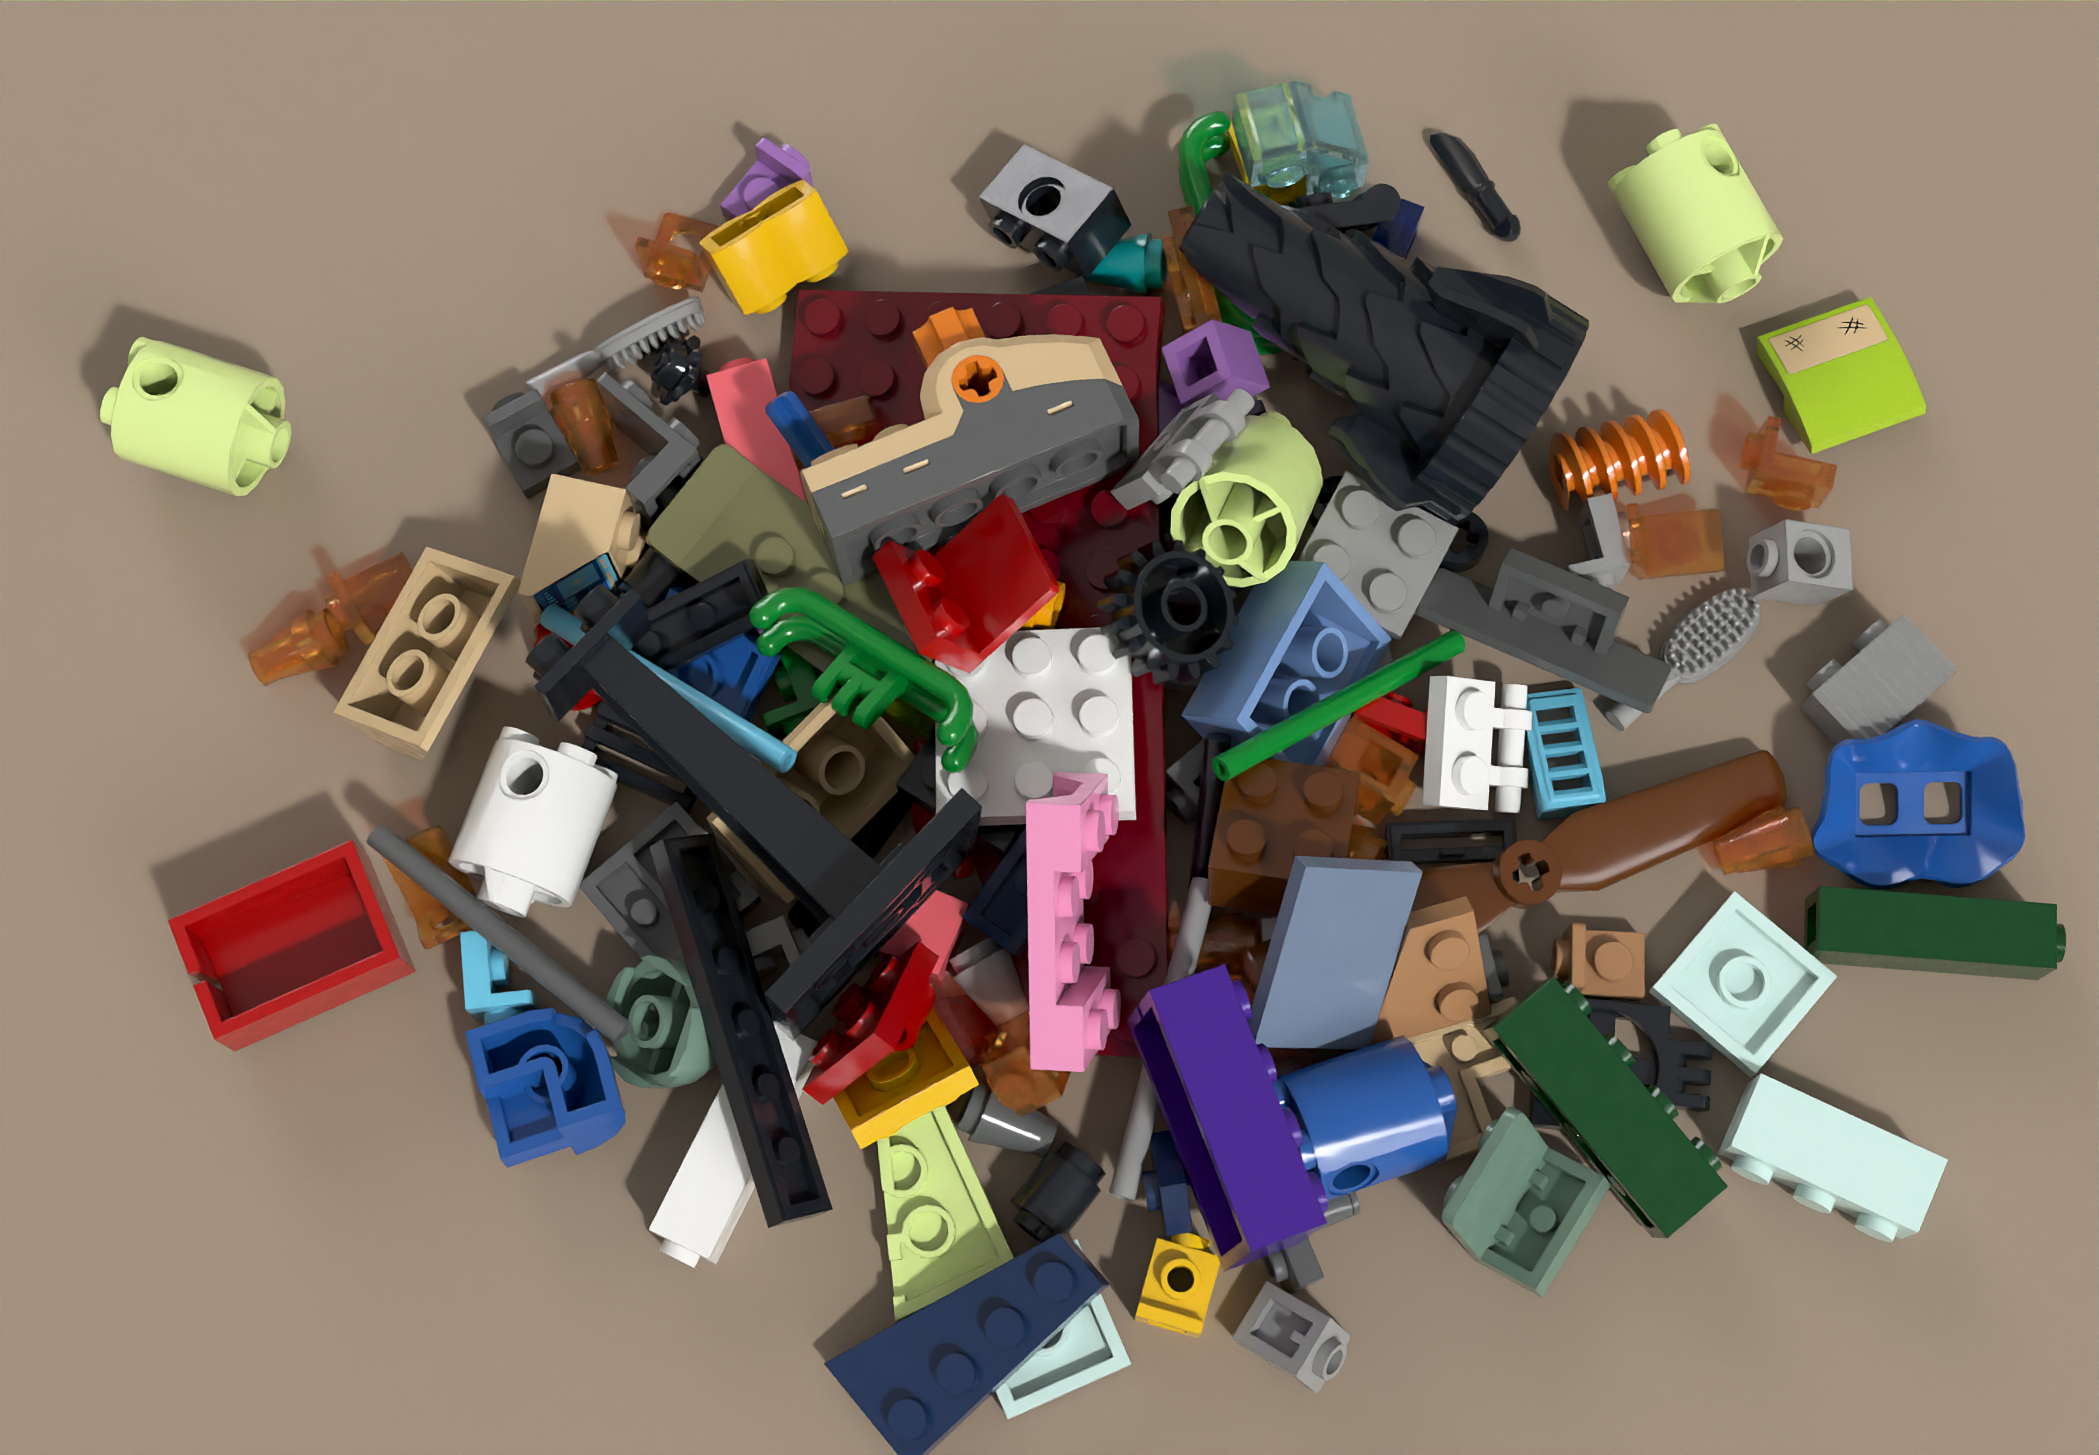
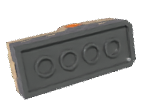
[800,307,1139,586]

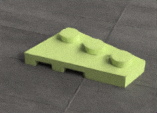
[877,1106,1015,1322]

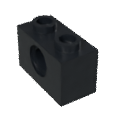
[978,144,1132,279]

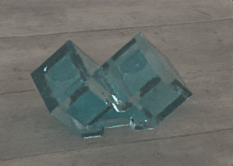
[1232,81,1369,200]

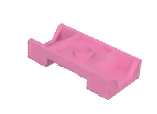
[1026,772,1121,1072]

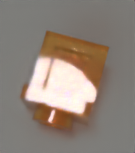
[1739,415,1837,511]

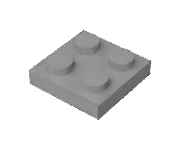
[1297,471,1459,643]

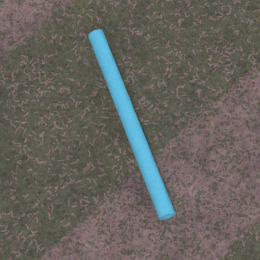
[540,604,797,773]

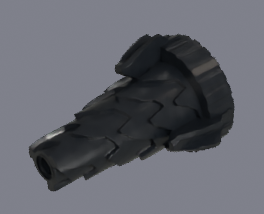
[1178,171,1589,521]

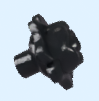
[650,335,712,406]

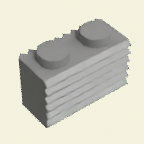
[1801,614,1958,744]

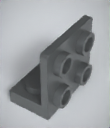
[596,372,704,532]

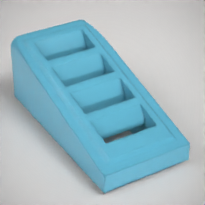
[1524,687,1607,820]

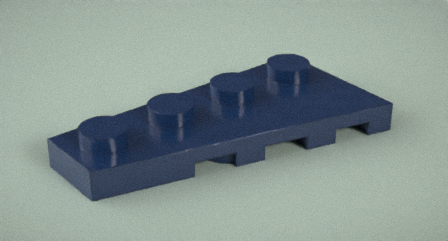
[824,1233,1110,1455]

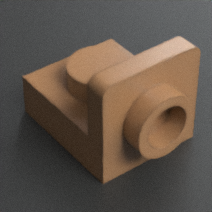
[1551,923,1645,1001]

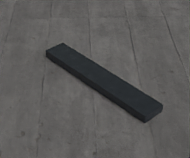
[649,833,833,1228]

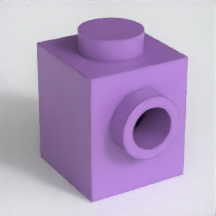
[1162,319,1270,406]

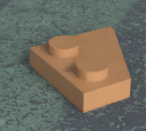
[1370,896,1492,1046]

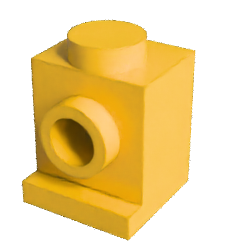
[1134,1233,1220,1339]

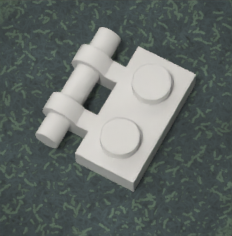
[1422,676,1533,814]

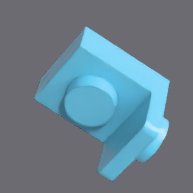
[460,931,540,1025]

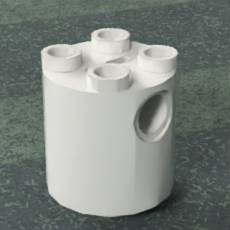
[448,726,618,918]

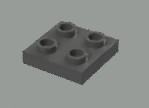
[579,802,762,961]

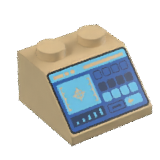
[518,474,649,626]

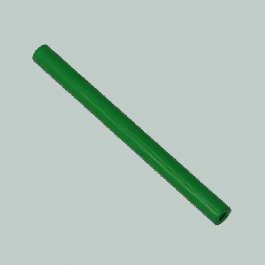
[1212,630,1466,781]

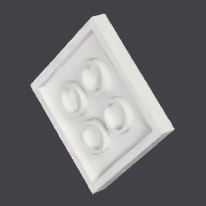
[935,627,1136,826]

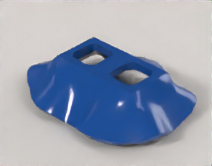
[1809,719,2025,889]

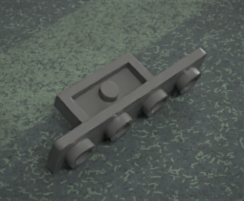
[1416,547,1672,713]

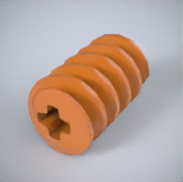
[1549,409,1691,511]

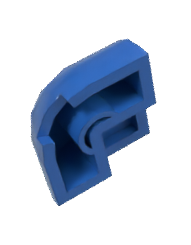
[465,1007,626,1168]

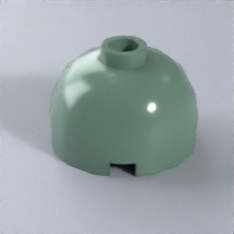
[603,955,717,1089]

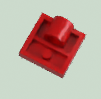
[802,941,939,1105]

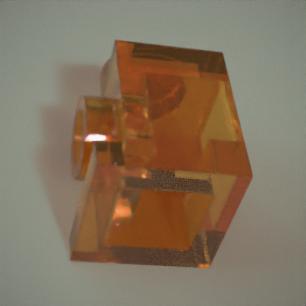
[1324,717,1419,825]
[982,1010,1071,1117]

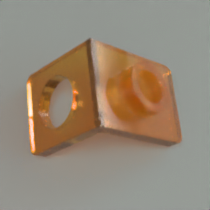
[634,213,720,293]
[1627,503,1725,580]
[383,824,477,950]

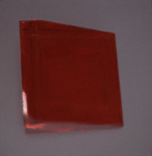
[935,994,1008,1069]

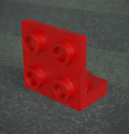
[872,494,1060,674]

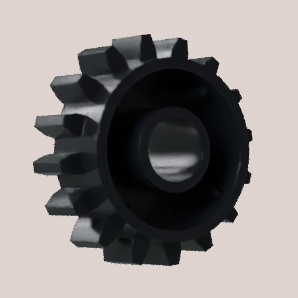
[1097,540,1239,685]

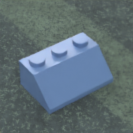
[1182,561,1392,767]

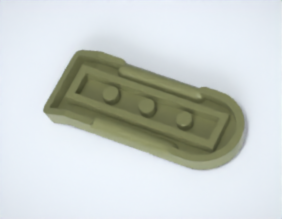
[645,444,935,698]

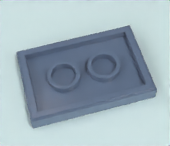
[1248,856,1423,1049]

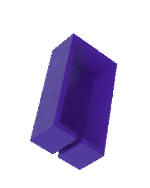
[1127,964,1328,1271]

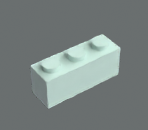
[1718,1073,1948,1243]

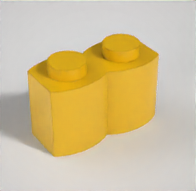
[699,179,849,315]

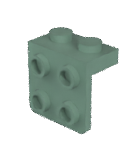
[1442,1107,1611,1298]

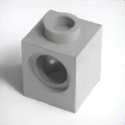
[1747,519,1853,607]

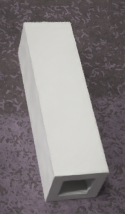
[649,1024,817,1268]

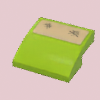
[1756,297,1926,454]

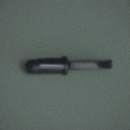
[1430,132,1521,242]

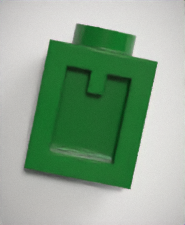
[763,646,821,740]

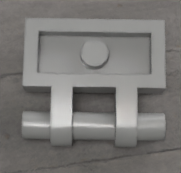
[1110,388,1255,510]

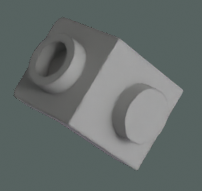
[1565,493,1633,590]

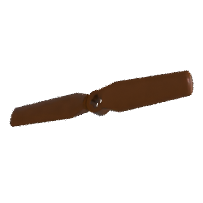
[1242,750,1786,994]

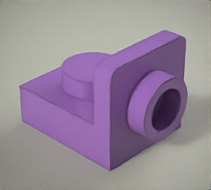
[720,137,814,220]

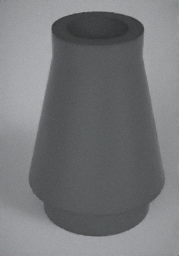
[956,1080,1059,1158]

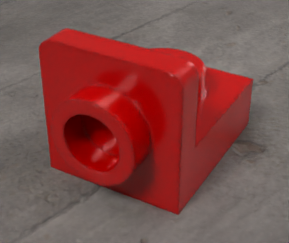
[1349,692,1428,758]

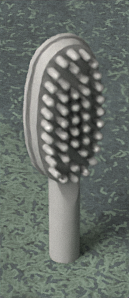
[526,296,706,400]
[1606,588,1761,731]

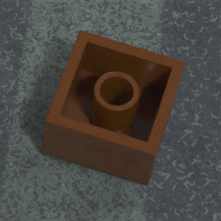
[1208,759,1361,915]

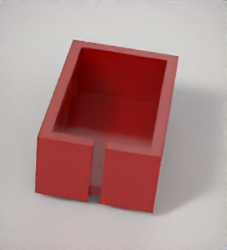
[168,840,416,1052]

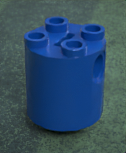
[1272,1035,1457,1200]

